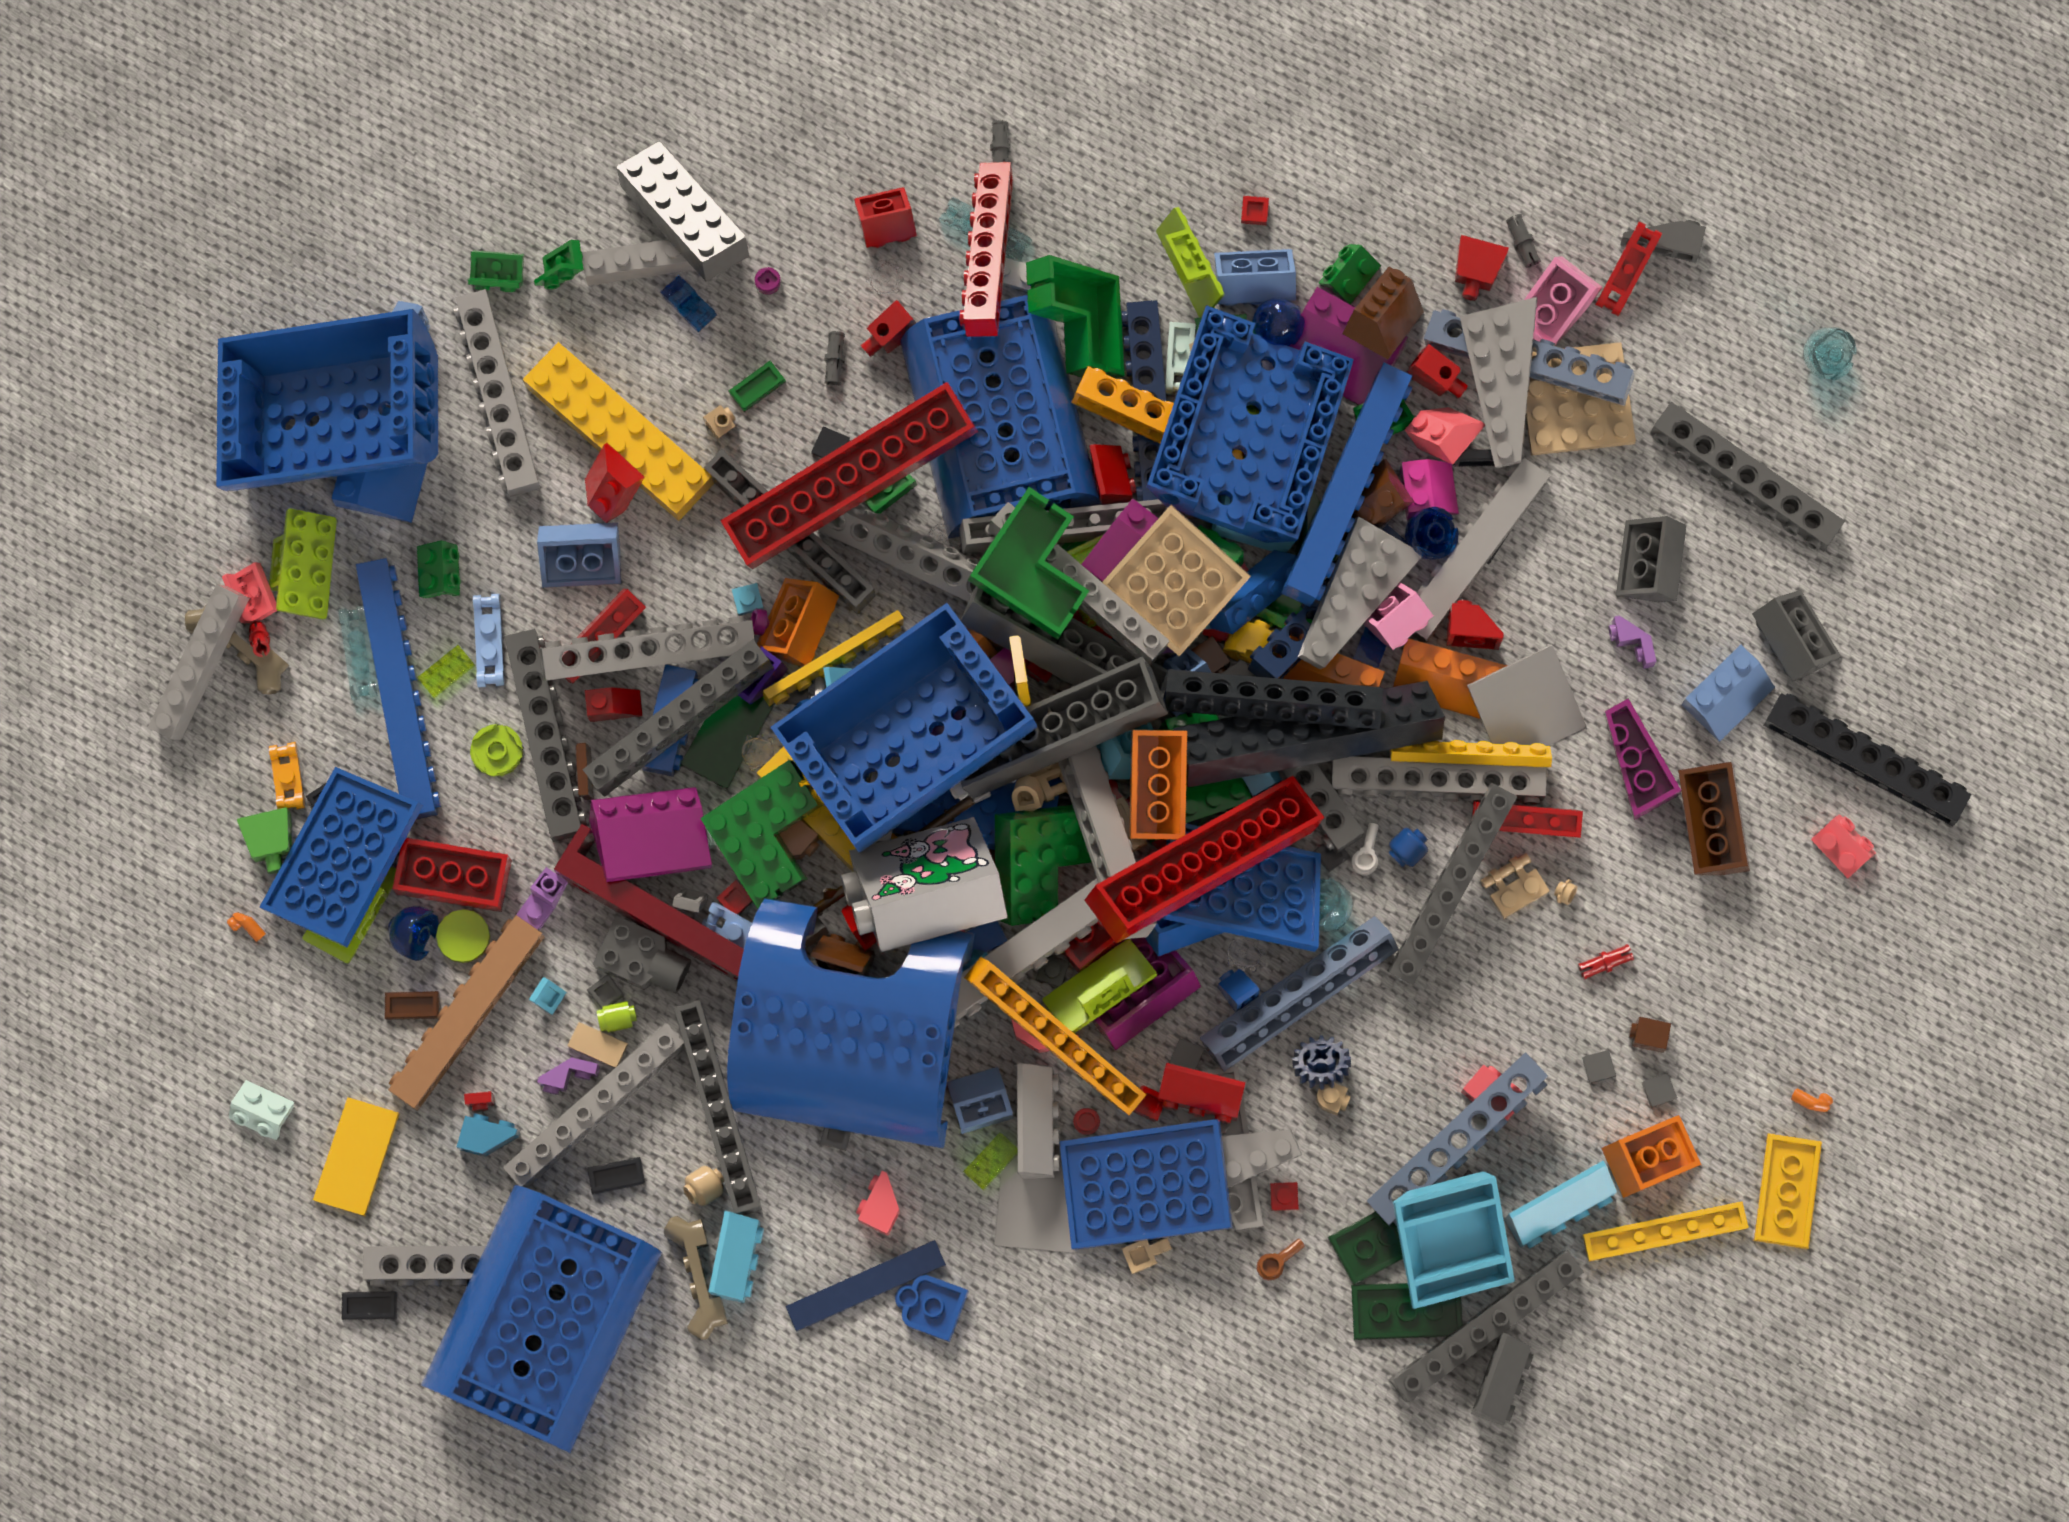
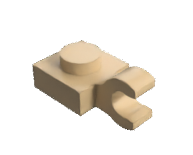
[1122,1238,1172,1275]

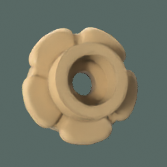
[1554,879,1578,905]

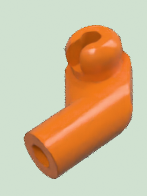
[227,912,266,942]
[1791,1088,1833,1112]

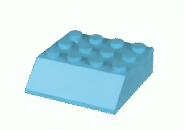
[1393,1171,1515,1309]

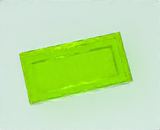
[417,645,475,698]
[963,1132,1018,1191]

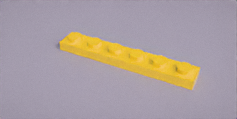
[763,610,904,706]
[1390,740,1552,767]
[1582,1201,1749,1262]

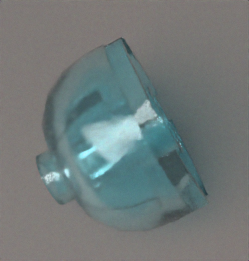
[1803,327,1857,380]
[1319,878,1353,933]

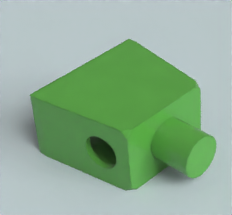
[237,807,292,874]

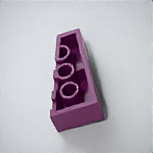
[1605,698,1681,820]

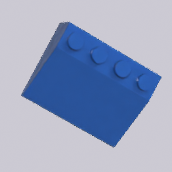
[331,406,428,523]

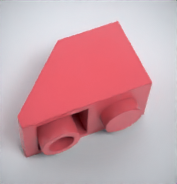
[856,1171,900,1236]

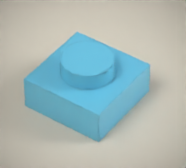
[732,583,764,616]
[529,977,567,1015]

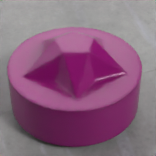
[755,267,781,295]
[750,608,770,636]

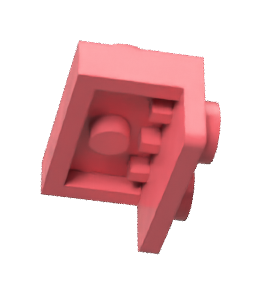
[222,562,277,624]
[1811,814,1876,878]

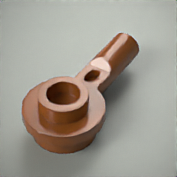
[1256,1238,1305,1281]

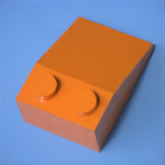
[1601,1115,1702,1198]

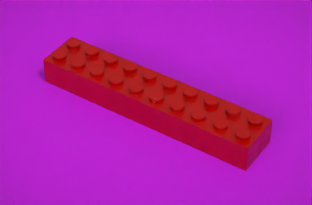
[720,382,978,570]
[1084,776,1325,944]

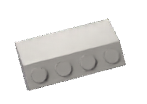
[1017,1063,1060,1179]

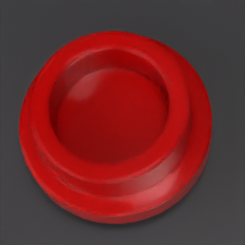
[1073,1108,1100,1135]

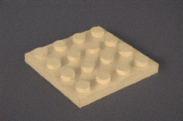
[1526,342,1636,456]
[1102,505,1251,656]

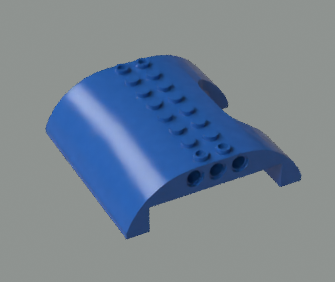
[727,899,974,1148]

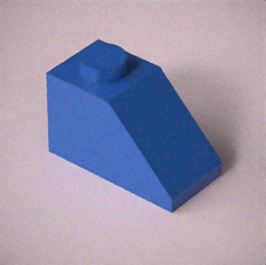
[1217,969,1260,1013]

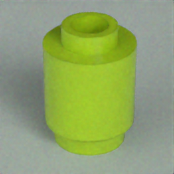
[596,1001,637,1033]

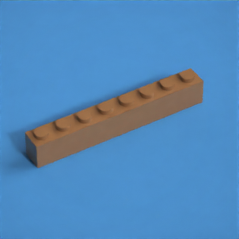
[388,915,544,1112]

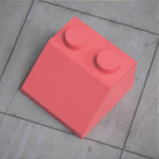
[1405,407,1485,464]

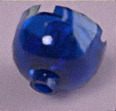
[1252,298,1305,346]
[1404,506,1459,560]
[388,906,439,961]

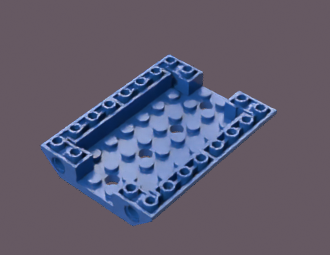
[1146,305,1354,543]

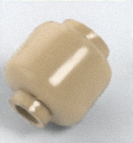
[683,1165,725,1206]

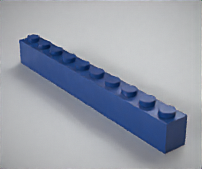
[1281,362,1412,607]
[355,558,441,820]

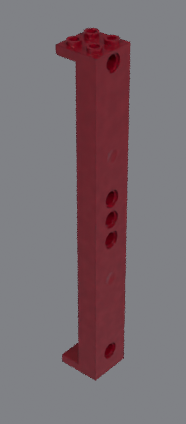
[554,824,744,982]

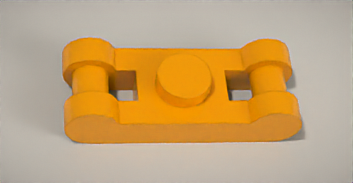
[269,742,305,810]

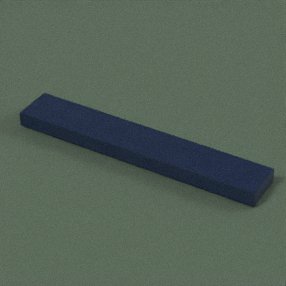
[785,1240,946,1332]

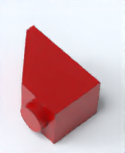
[585,687,643,722]

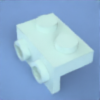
[229,1080,294,1140]

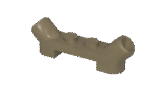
[185,604,289,694]
[664,1216,728,1340]

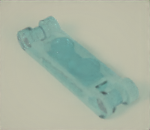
[939,197,1032,262]
[338,605,379,701]

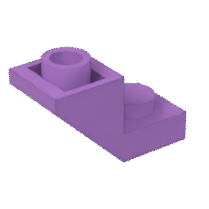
[1608,616,1657,669]
[516,867,568,931]
[537,1058,600,1095]

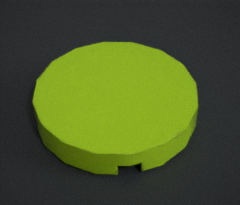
[470,724,523,777]
[436,909,491,963]

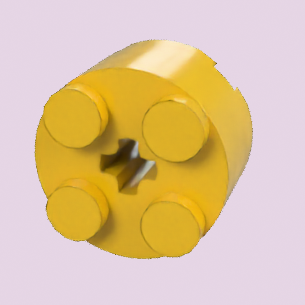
[1223,620,1278,663]

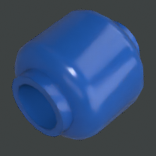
[1388,828,1428,867]

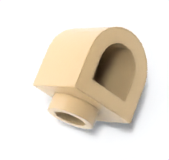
[703,405,736,439]
[1012,776,1044,811]
[1316,1083,1351,1116]

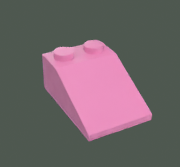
[1524,256,1603,346]
[1363,582,1434,650]

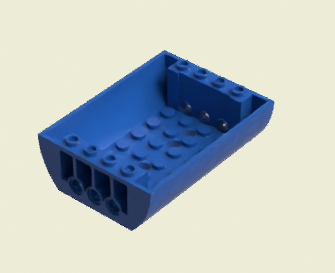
[900,295,1101,539]
[216,309,438,491]
[770,603,1037,853]
[421,1185,662,1453]

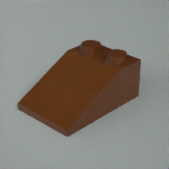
[810,934,875,977]

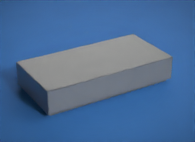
[672,888,708,912]

